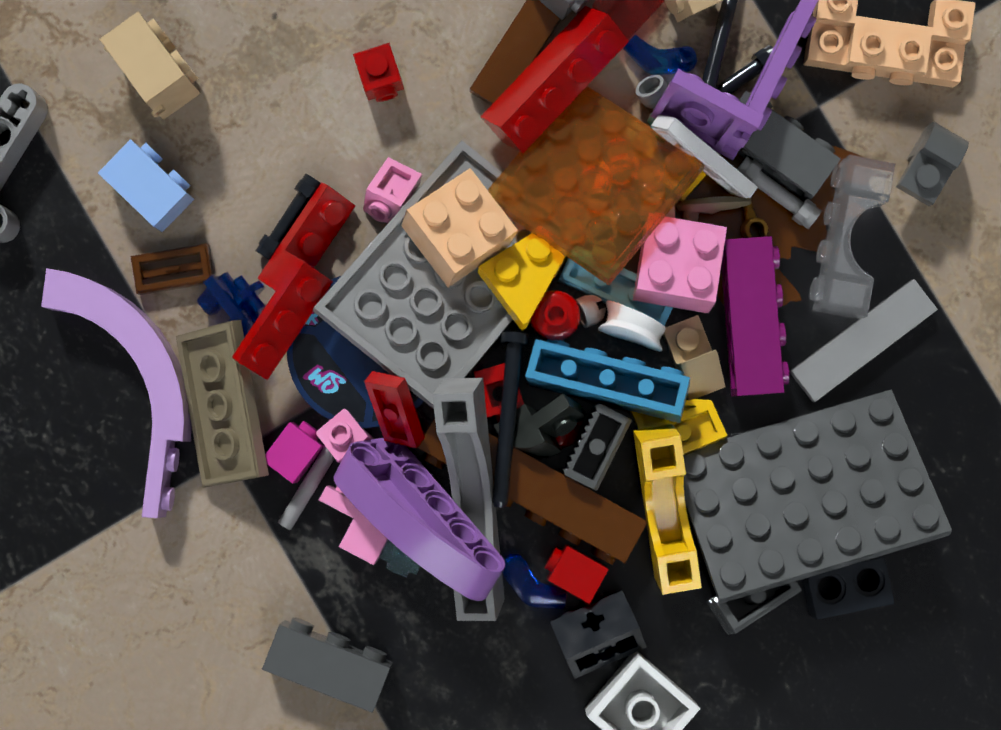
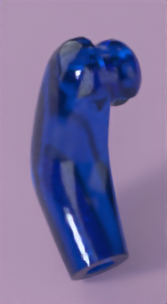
[623,35,697,75]
[502,554,566,609]

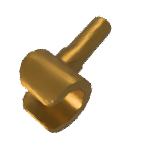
[741,197,768,238]

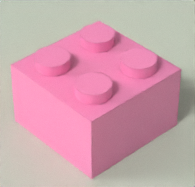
[633,214,727,314]

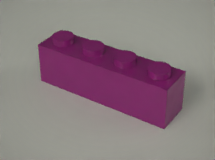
[721,236,789,397]

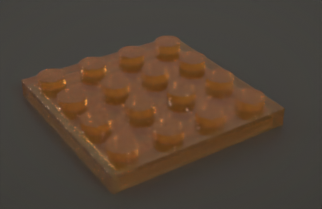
[488,86,704,285]

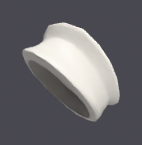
[598,301,666,352]

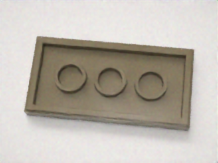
[176,320,269,488]

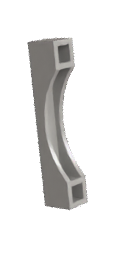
[432,378,505,621]

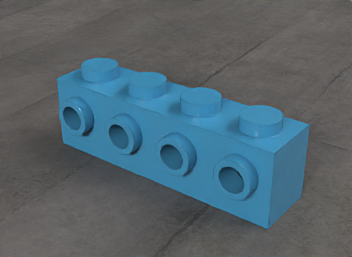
[525,339,690,423]

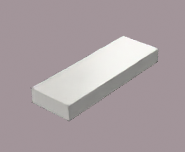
[651,115,758,199]

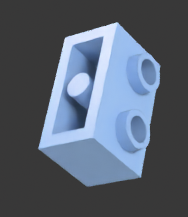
[98,139,194,232]

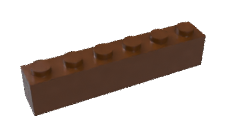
[418,418,647,565]

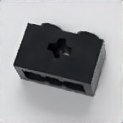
[550,591,647,679]

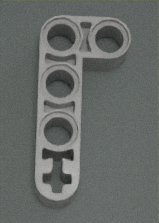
[0,83,48,243]

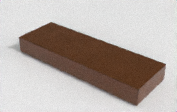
[469,0,561,105]

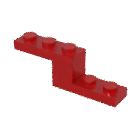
[232,182,356,380]

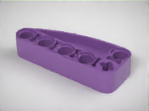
[334,438,505,601]

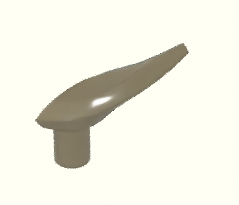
[676,196,751,222]

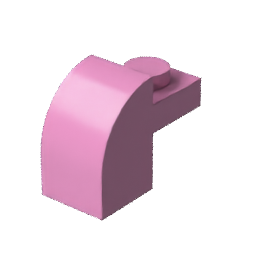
[319,485,388,565]

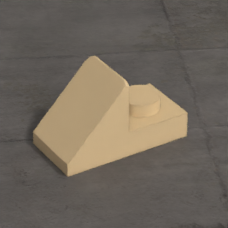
[663,315,725,400]

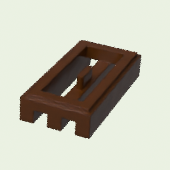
[131,243,215,295]

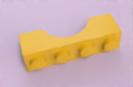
[633,424,702,595]

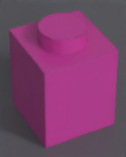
[265,421,325,484]

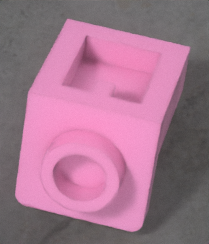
[363,157,422,224]
[316,409,374,463]

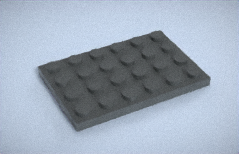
[684,389,952,604]

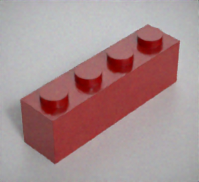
[480,6,629,153]

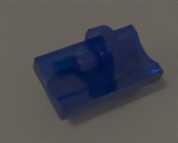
[197,272,265,338]

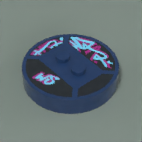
[287,276,424,428]

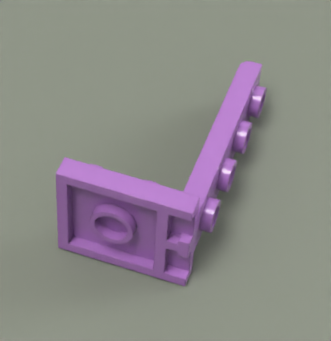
[651,0,818,160]

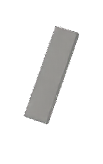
[789,279,938,402]

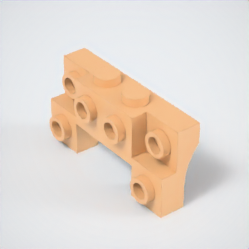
[803,0,975,88]

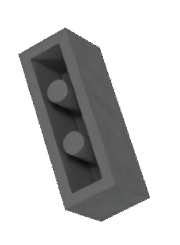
[738,91,841,201]
[262,618,393,713]

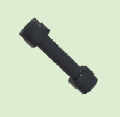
[716,45,773,94]
[255,173,321,260]

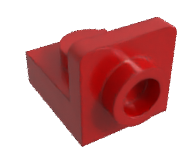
[353,43,404,102]

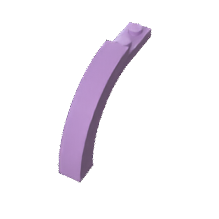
[41,269,192,519]

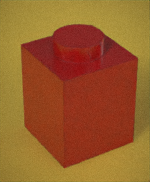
[545,544,609,604]

